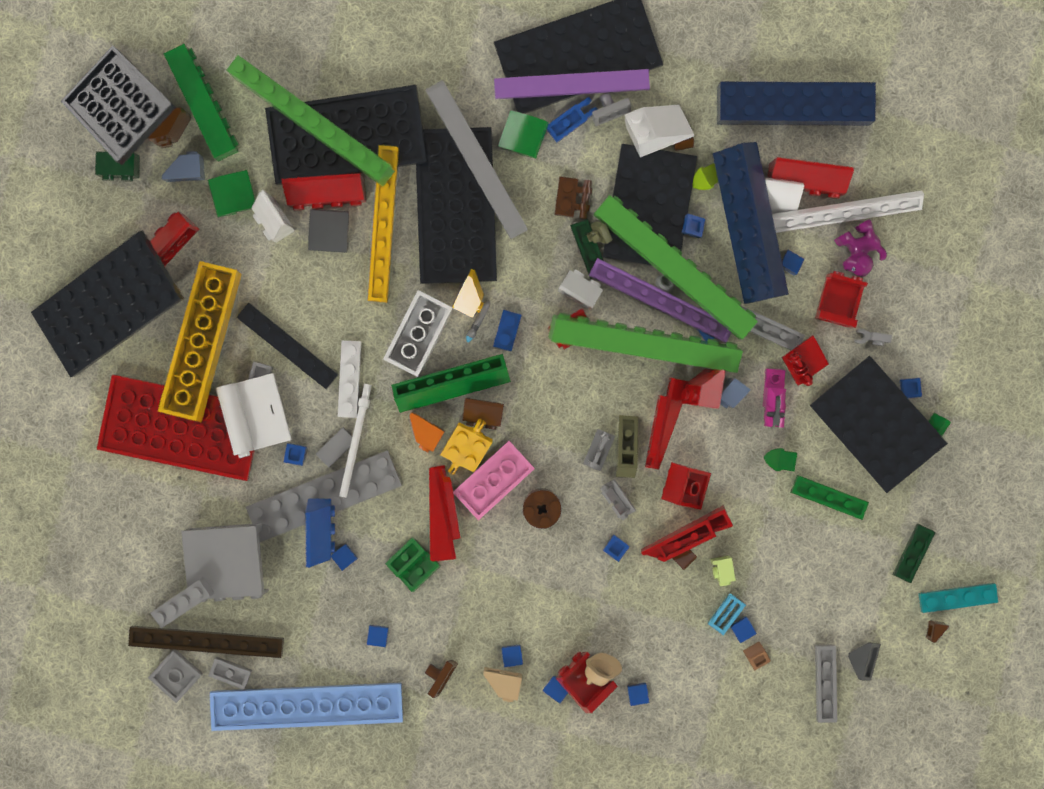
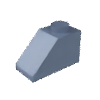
[162,151,205,182]
[720,378,751,409]

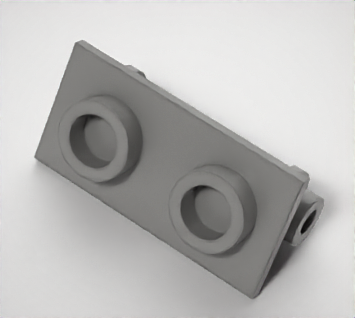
[583,429,615,471]
[601,479,636,520]

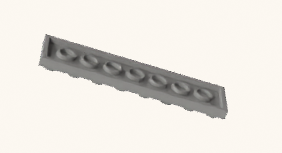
[246,450,402,542]

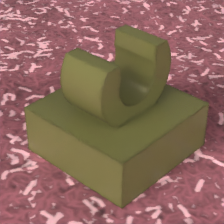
[586,221,612,244]

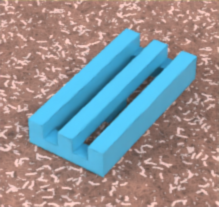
[708,593,746,636]

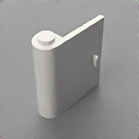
[216,373,292,458]

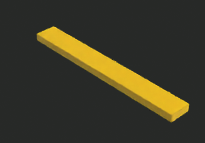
[368,145,399,303]

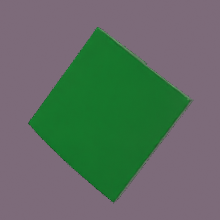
[498,110,549,159]
[207,170,256,218]
[385,537,441,592]

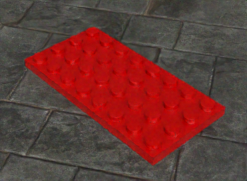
[96,374,255,481]

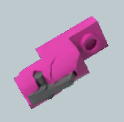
[763,369,786,428]

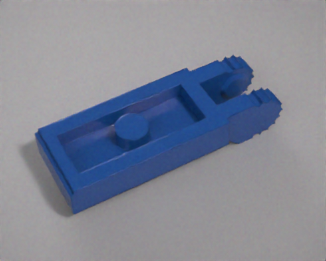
[547,97,598,143]

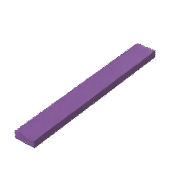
[494,69,650,99]
[589,258,731,343]

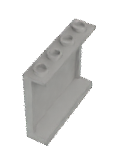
[181,523,269,602]

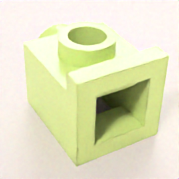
[710,556,736,586]

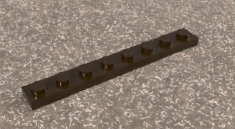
[128,626,284,658]

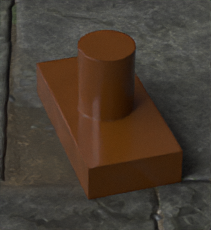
[425,660,458,698]

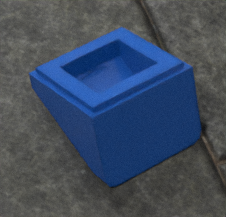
[782,250,804,276]
[543,676,568,704]

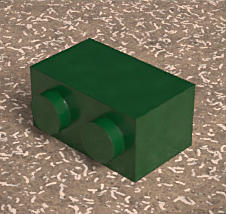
[95,151,140,182]

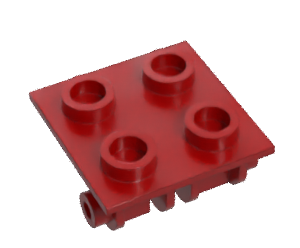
[782,335,829,386]

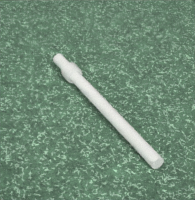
[339,384,372,498]

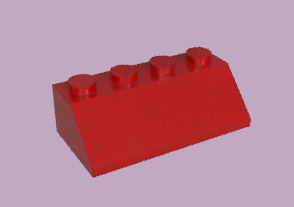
[767,157,855,199]
[282,173,366,211]
[150,211,200,266]

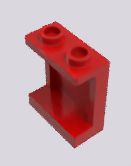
[815,271,868,328]
[556,652,618,714]

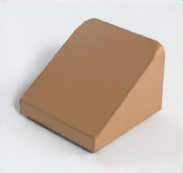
[743,642,771,671]

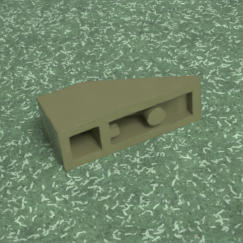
[616,415,638,478]

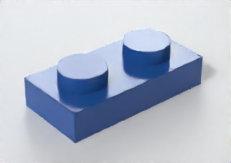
[493,310,522,352]

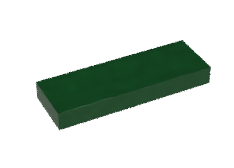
[570,219,604,279]
[892,523,936,583]

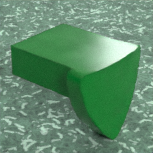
[928,413,951,436]
[764,448,797,472]

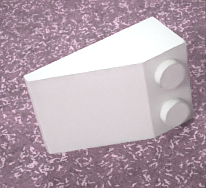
[624,105,694,157]
[252,190,295,243]

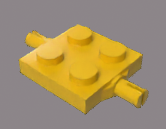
[440,419,493,475]

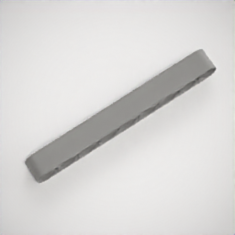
[425,80,528,239]

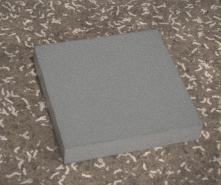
[148,650,203,703]

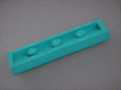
[918,583,999,613]

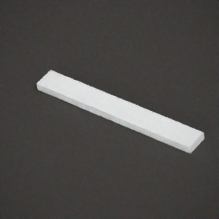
[772,190,924,233]

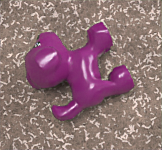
[834,219,887,277]

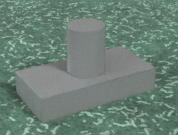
[592,93,631,126]

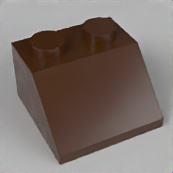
[148,107,191,148]
[462,398,504,430]

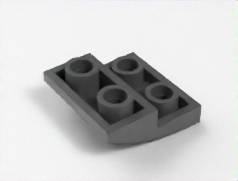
[308,209,349,253]

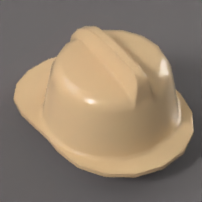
[585,653,622,686]

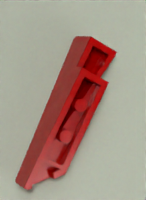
[645,378,689,469]
[429,465,461,561]
[641,505,733,562]

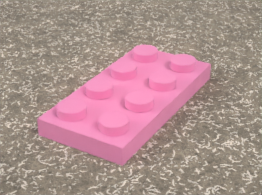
[453,441,535,521]

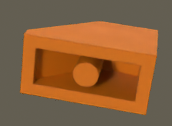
[409,412,445,452]

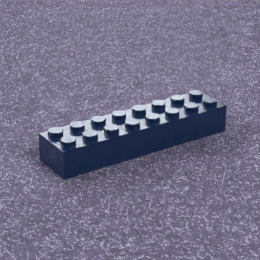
[717,81,876,126]
[713,142,789,304]

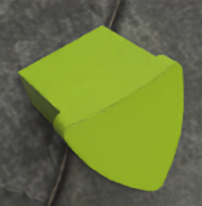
[692,163,719,190]

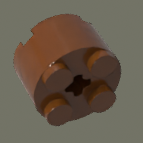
[523,488,561,529]

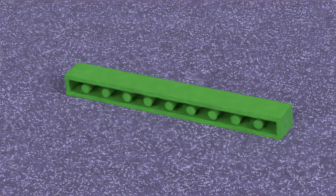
[226,55,395,187]
[594,195,758,340]
[548,313,743,373]

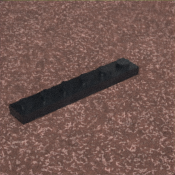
[236,303,339,390]

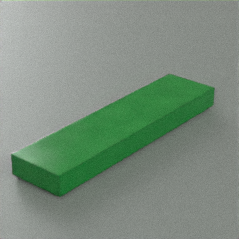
[790,475,869,520]

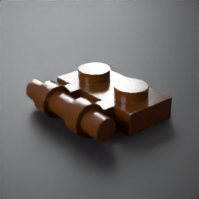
[554,176,593,219]

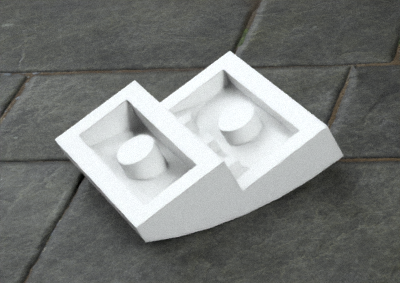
[765,178,804,214]

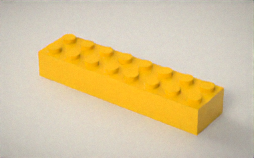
[158,261,242,422]

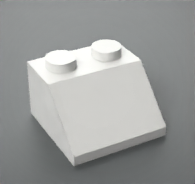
[558,269,603,310]

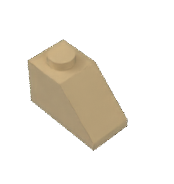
[483,667,522,702]

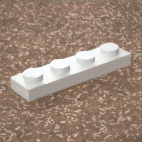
[338,340,361,418]

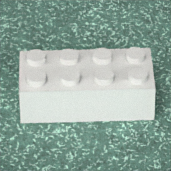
[383,290,454,377]

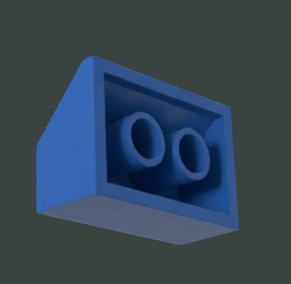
[306,499,335,568]

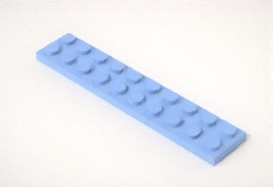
[210,682,403,731]

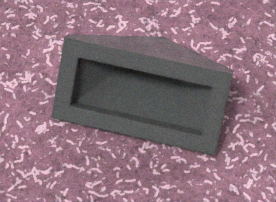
[848,642,881,681]

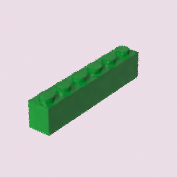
[163,44,239,162]
[391,354,511,413]

